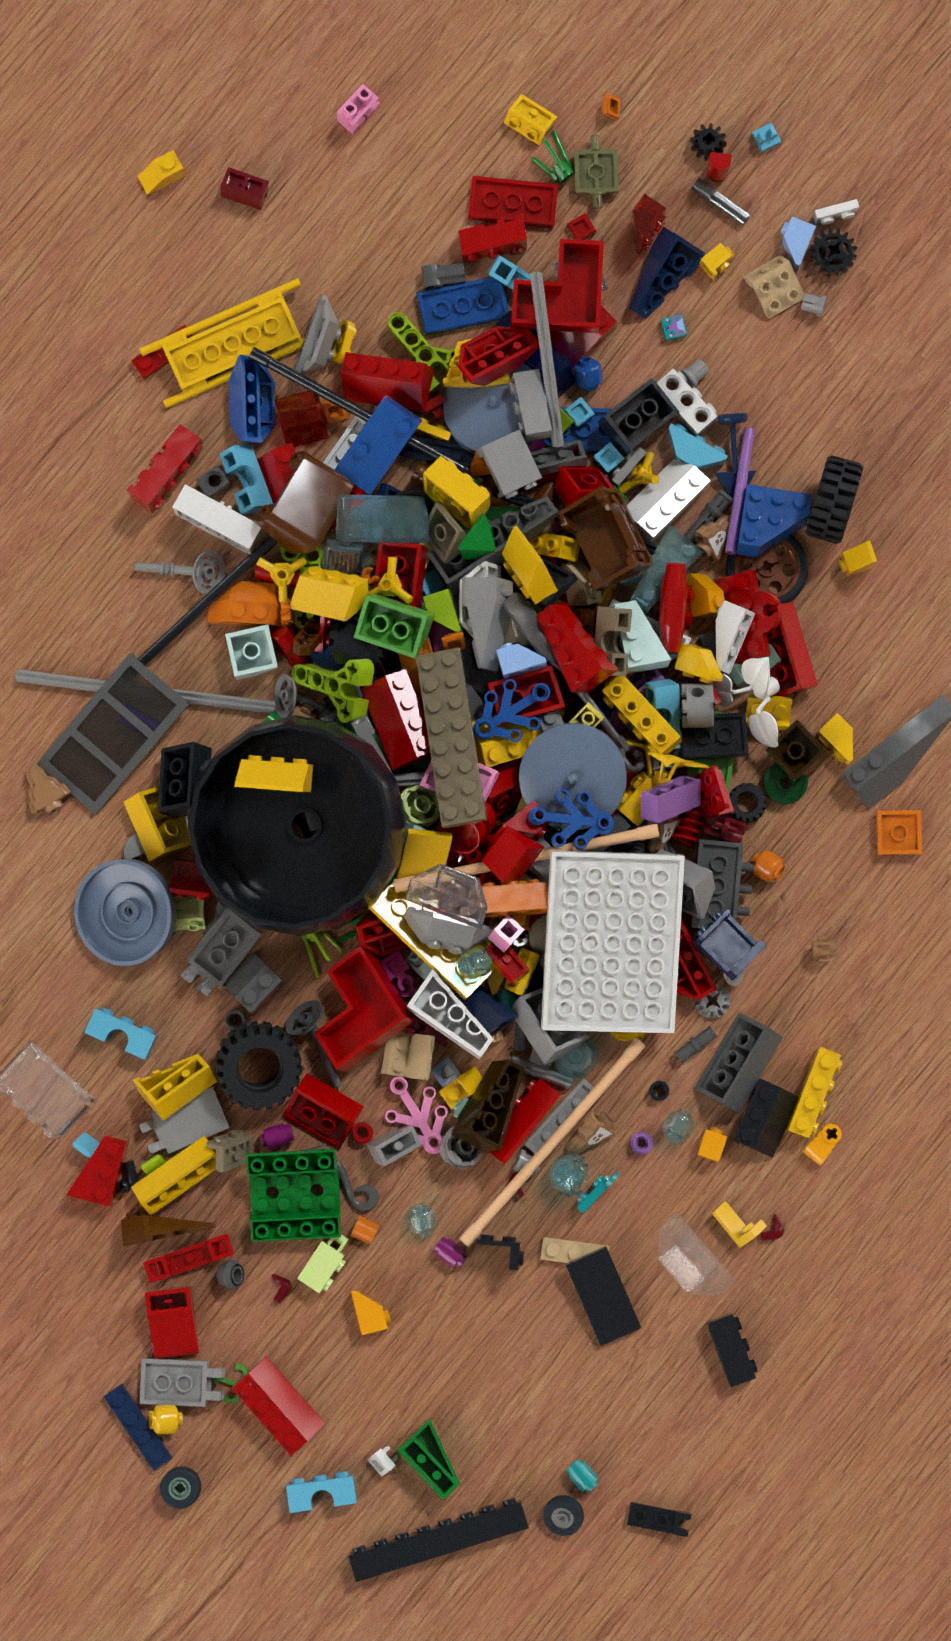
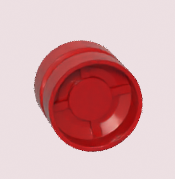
[437,801,496,854]

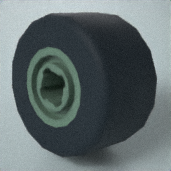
[160,1466,201,1509]

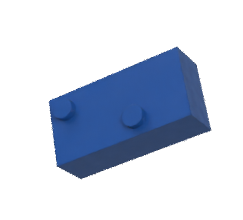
[334,395,423,495]

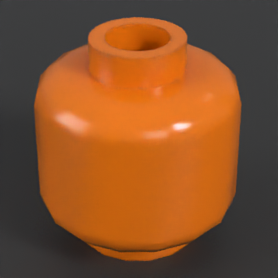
[751,850,785,882]

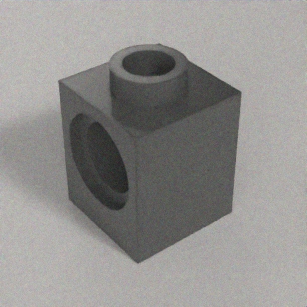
[196,465,231,499]

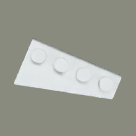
[406,969,493,1060]

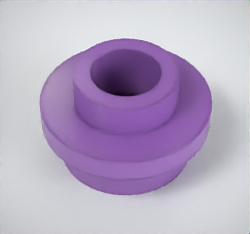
[630,1132,653,1154]

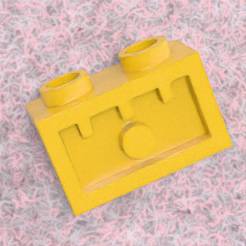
[504,94,557,145]
[746,694,792,732]
[504,948,540,996]

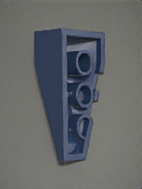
[629,227,706,319]

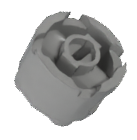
[681,683,714,728]

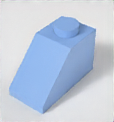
[780,216,816,271]
[496,643,547,679]

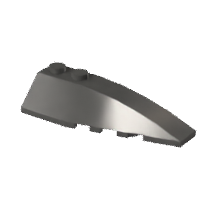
[427,496,558,597]
[841,695,951,810]

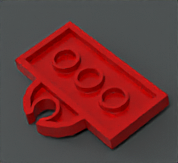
[714,570,783,664]

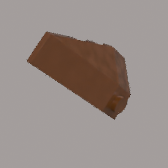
[121,1211,216,1247]

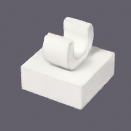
[367,1446,398,1476]

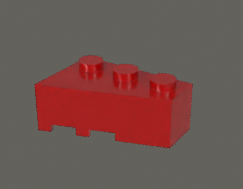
[458,213,527,263]

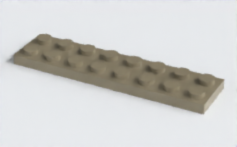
[416,647,487,829]

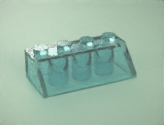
[336,494,429,543]

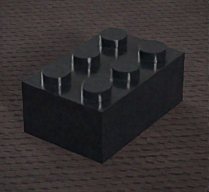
[597,378,680,456]
[158,742,212,818]

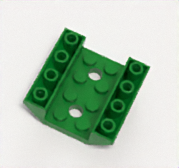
[246,1149,341,1242]

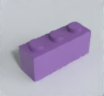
[641,775,701,824]

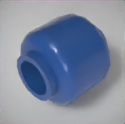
[573,356,603,391]

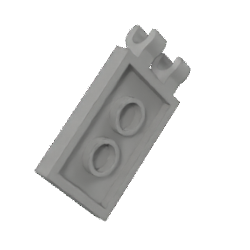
[180,908,261,996]
[139,1087,230,1154]
[140,1358,225,1407]

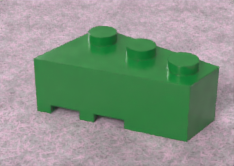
[395,1419,460,1500]

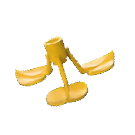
[624,738,709,788]

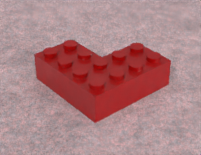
[511,239,604,333]
[314,946,415,1072]

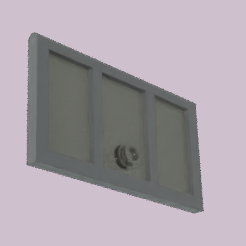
[37,653,190,815]

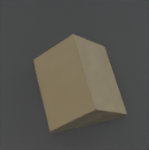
[421,501,466,564]

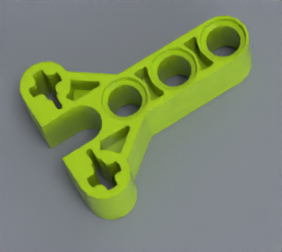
[388,312,455,398]
[292,659,374,723]

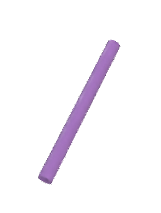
[725,428,755,555]

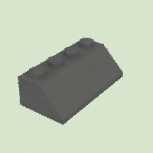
[694,1013,783,1114]

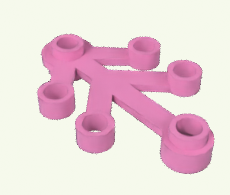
[385,1077,448,1154]

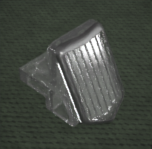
[321,534,370,576]

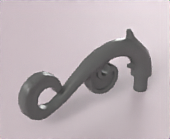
[301,1144,379,1211]

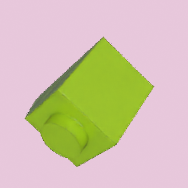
[421,589,464,633]

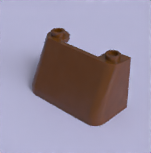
[255,451,354,554]
[558,487,653,591]

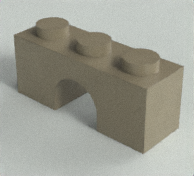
[594,606,632,676]

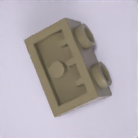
[207,1130,253,1172]

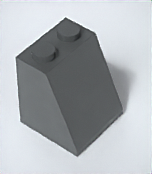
[223,953,285,1015]

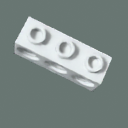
[657,368,717,436]

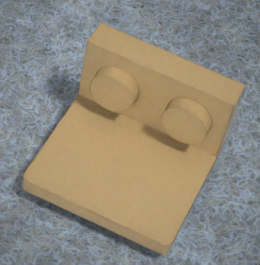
[743,255,804,318]
[381,1032,435,1080]

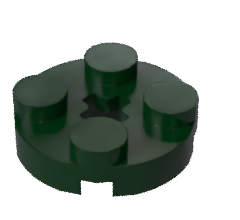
[763,763,808,805]

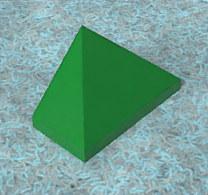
[458,513,496,560]

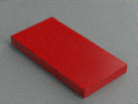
[468,176,559,228]

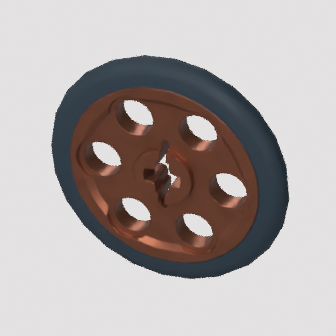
[726,534,808,608]

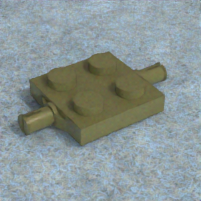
[574,135,619,209]

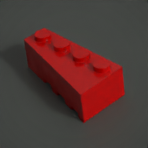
[127,424,203,513]

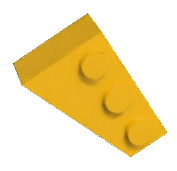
[133,1054,217,1121]

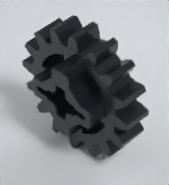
[810,228,857,277]

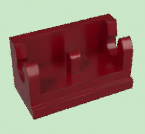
[221,167,269,210]

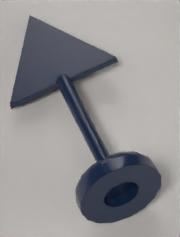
[714,413,756,499]

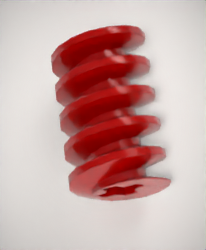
[671,803,707,848]

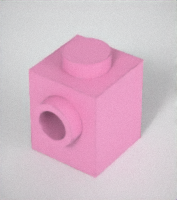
[487,915,525,952]

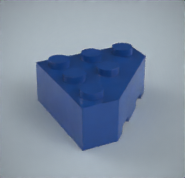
[736,484,812,557]

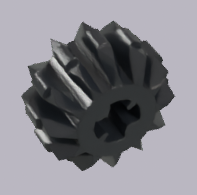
[690,123,727,161]

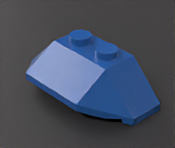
[228,355,276,443]

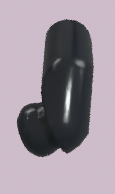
[117,1160,138,1193]

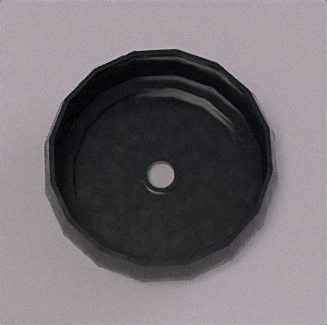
[187,715,407,936]

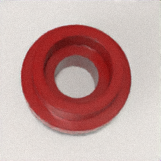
[351,1122,373,1144]

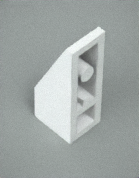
[716,600,755,674]

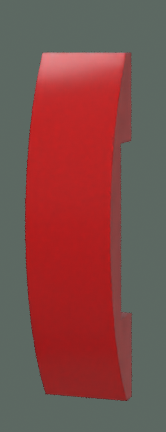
[143,1233,234,1283]

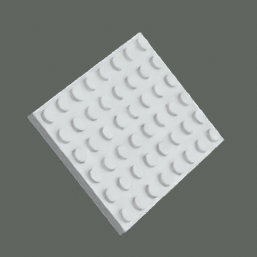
[541,851,685,1033]

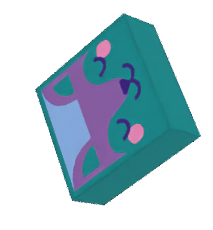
[661,314,687,341]

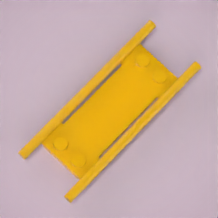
[139,278,305,409]

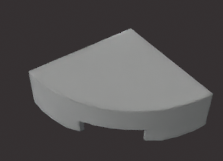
[124,833,146,859]

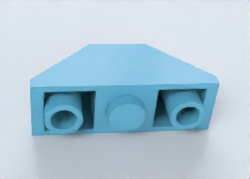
[668,423,728,470]

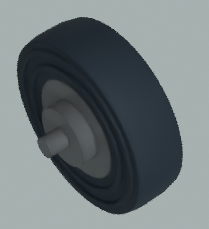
[543,1495,584,1536]

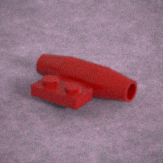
[659,563,695,653]

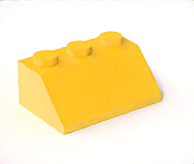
[423,456,490,531]
[502,525,558,605]
[290,566,369,621]
[472,715,541,767]
[235,755,313,792]
[124,787,191,862]

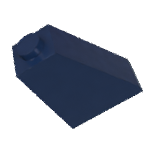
[454,985,517,1037]

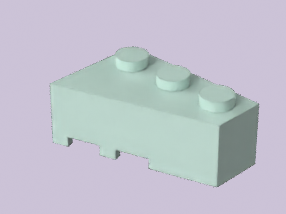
[613,600,671,674]

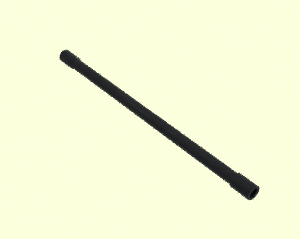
[249,347,481,479]
[122,536,278,683]

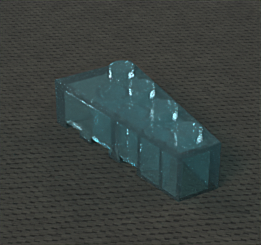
[630,524,703,617]

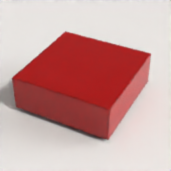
[567,213,596,240]

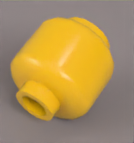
[149,1405,183,1434]

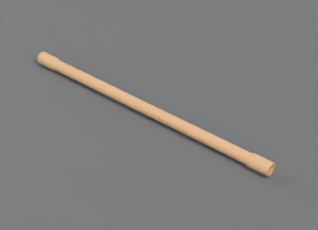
[394,823,660,893]
[459,1038,646,1247]

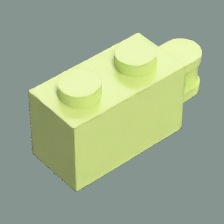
[297,1234,349,1293]

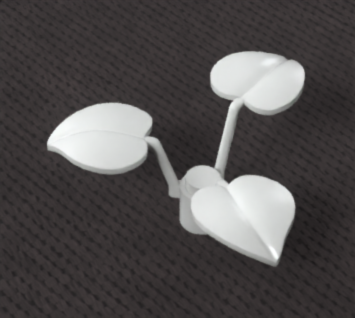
[712,657,780,747]

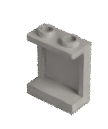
[476,429,542,499]

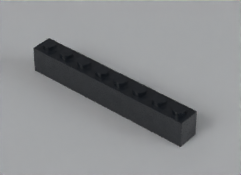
[348,1498,529,1582]

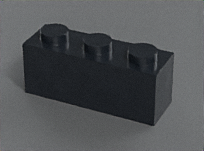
[706,1313,758,1387]

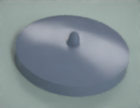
[443,363,547,454]
[519,723,627,830]
[74,859,176,966]

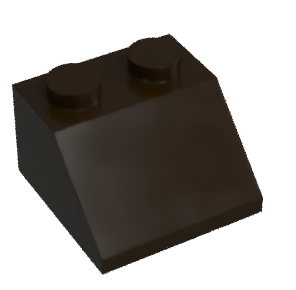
[765,720,831,782]

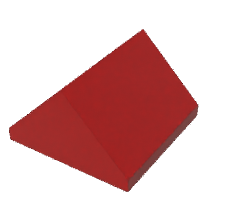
[481,825,544,883]

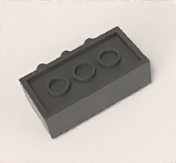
[690,839,754,930]

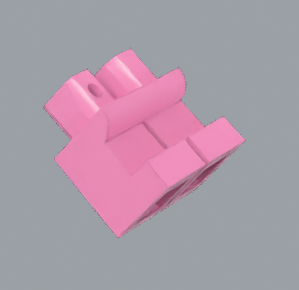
[337,84,380,134]

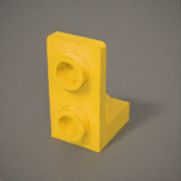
[530,532,580,562]
[712,1201,767,1248]

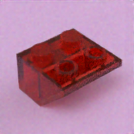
[631,194,667,255]
[275,391,329,447]

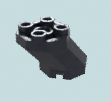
[329,620,399,676]

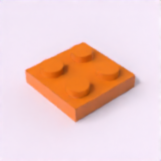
[876,810,922,855]

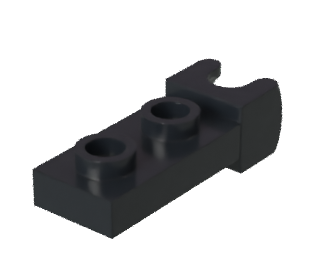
[627,1502,692,1537]

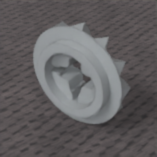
[695,983,730,1019]

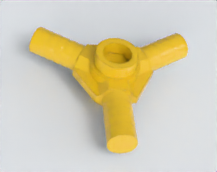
[619,452,659,495]
[256,556,308,602]
[369,557,413,604]

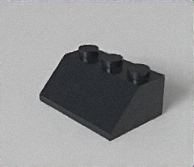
[732,1079,799,1158]

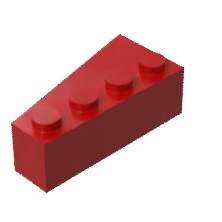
[536,604,619,693]

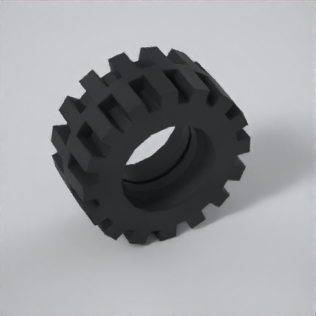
[729,783,767,823]

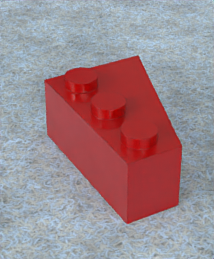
[66,1136,129,1207]

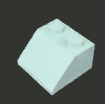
[225,625,278,680]

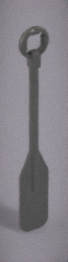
[504,593,644,773]

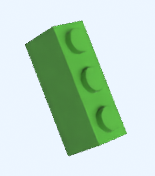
[354,593,435,659]

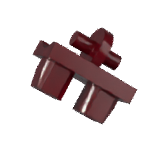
[702,815,747,843]

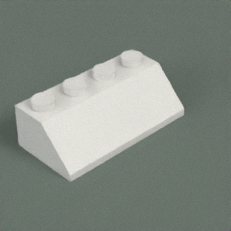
[627,459,711,542]

